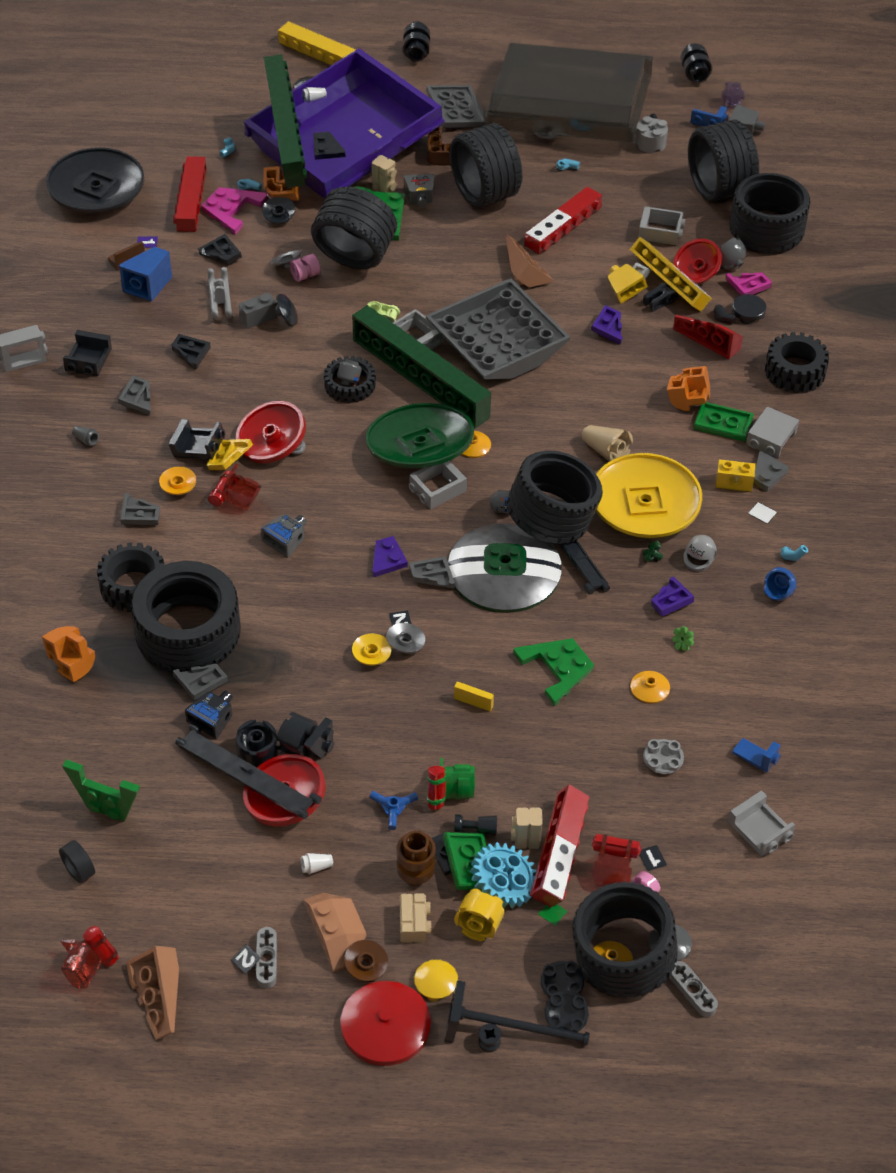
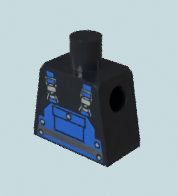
[185,691,233,739]

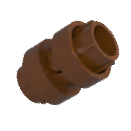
[397,830,436,885]

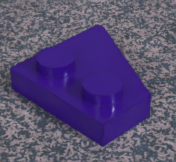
[591,305,623,344]
[373,536,408,577]
[651,576,694,616]

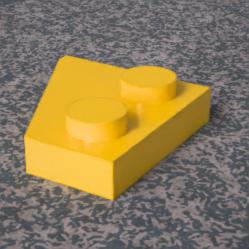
[207,439,253,470]

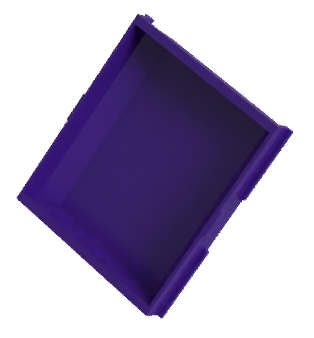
[244,48,445,197]

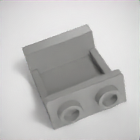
[746,407,799,458]
[728,790,795,857]

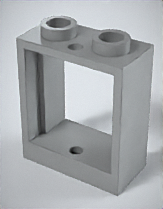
[638,206,685,246]
[393,309,443,350]
[0,325,48,372]
[409,461,467,510]

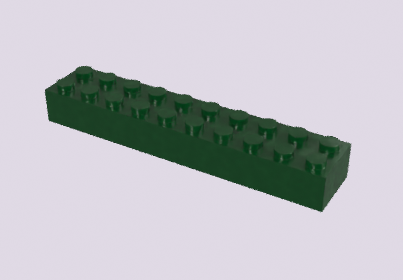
[263,54,307,188]
[352,305,491,429]

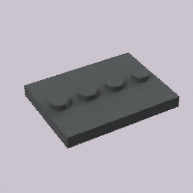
[426,85,487,128]

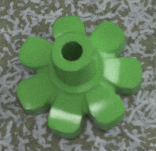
[672,626,694,651]

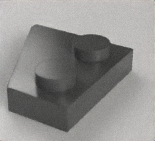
[753,451,789,492]
[120,493,160,525]
[409,556,455,588]
[173,664,228,700]

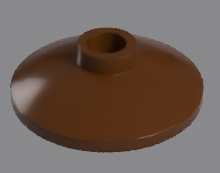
[344,940,388,982]

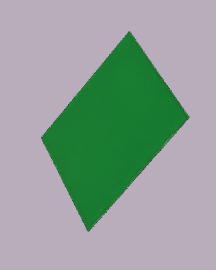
[538,904,568,925]

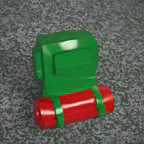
[426,758,476,810]

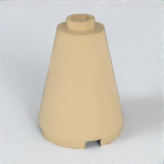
[582,425,633,462]

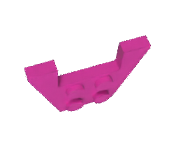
[202,187,269,235]

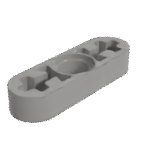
[256,927,277,989]
[669,961,718,1017]

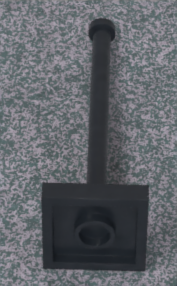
[444,980,590,1046]

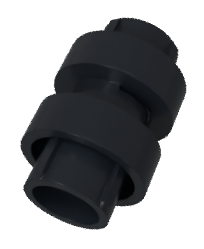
[403,21,430,62]
[680,43,712,83]

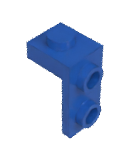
[690,106,728,126]
[733,738,781,773]

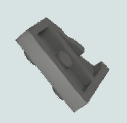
[118,375,151,415]

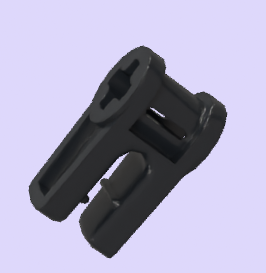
[643,282,678,312]

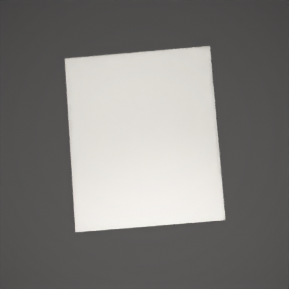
[749,502,777,523]

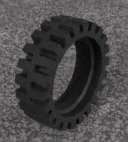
[324,356,376,403]

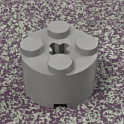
[635,116,668,153]

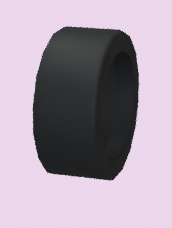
[59,840,95,883]

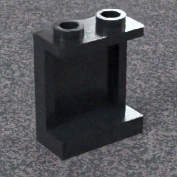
[63,330,112,376]
[168,419,226,459]

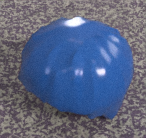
[764,567,797,601]

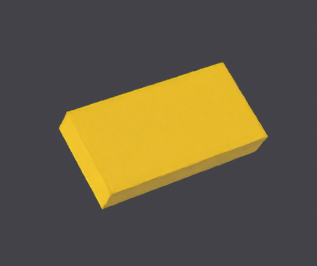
[454,682,494,712]

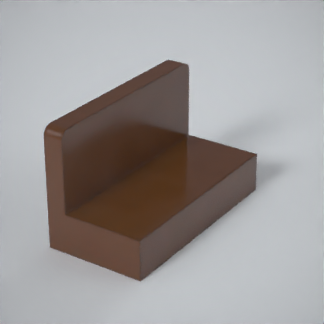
[108,241,145,271]

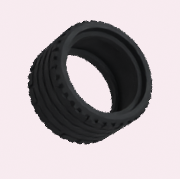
[688,119,759,202]
[450,123,523,207]
[730,173,811,253]
[311,187,398,269]
[506,451,603,544]
[572,882,678,998]

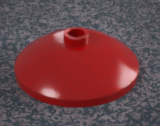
[673,238,722,285]

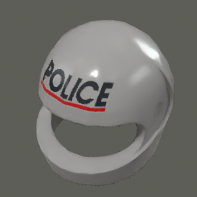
[684,535,717,572]

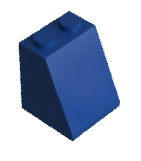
[119,247,172,301]

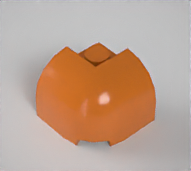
[263,166,300,201]
[667,366,710,411]
[42,626,95,682]

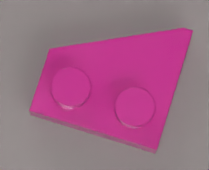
[725,272,772,295]

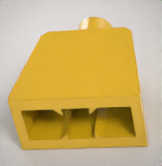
[608,264,648,304]

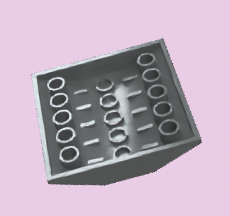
[426,278,570,379]

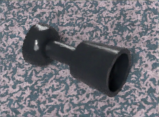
[454,814,497,836]

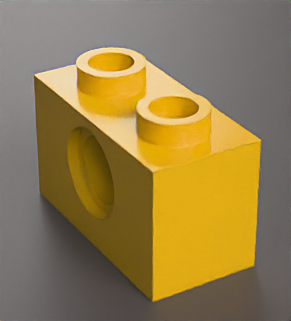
[715,459,755,492]

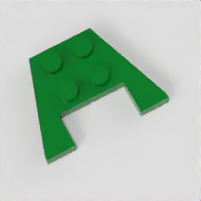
[513,638,594,706]
[62,759,140,822]

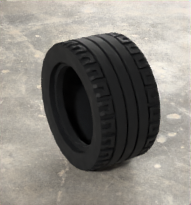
[131,561,241,672]

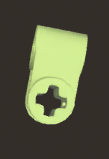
[367,301,400,323]

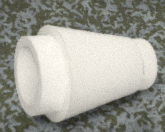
[302,87,327,103]
[300,853,333,874]

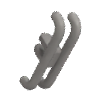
[207,267,232,320]

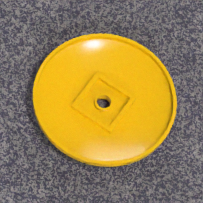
[596,453,702,538]

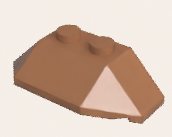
[303,893,367,972]

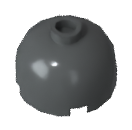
[720,237,746,270]

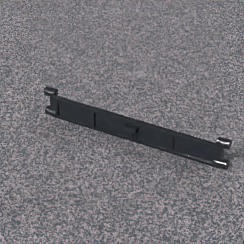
[512,484,610,595]
[175,723,322,819]

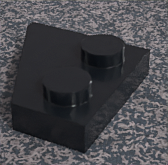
[313,132,346,160]
[171,334,211,369]
[303,717,334,759]

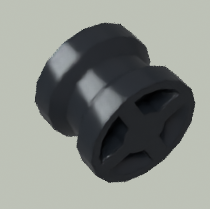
[478,1024,501,1052]

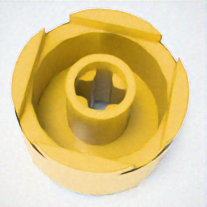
[454,889,504,941]

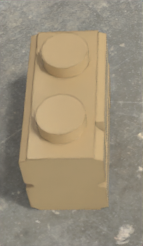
[372,155,397,192]
[511,808,542,849]
[400,894,431,943]

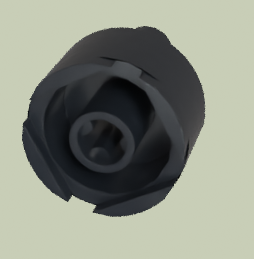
[276,712,318,757]
[236,720,278,768]

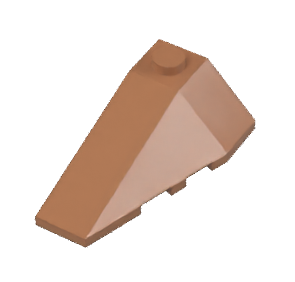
[506,235,553,287]
[126,946,179,1040]

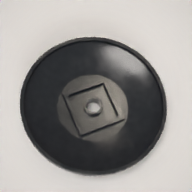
[46,147,144,213]

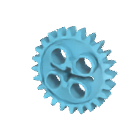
[470,842,537,908]

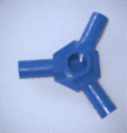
[369,791,418,830]

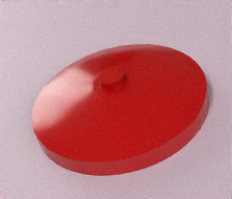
[236,401,306,463]
[243,754,326,826]
[341,981,431,1066]

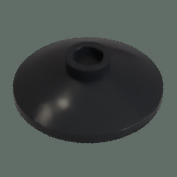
[262,197,295,224]

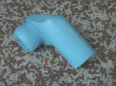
[219,137,235,158]
[556,158,580,170]
[237,179,262,191]
[781,545,808,561]

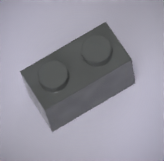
[238,292,278,329]

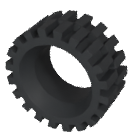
[765,332,829,394]
[97,542,165,612]

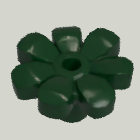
[643,541,663,562]

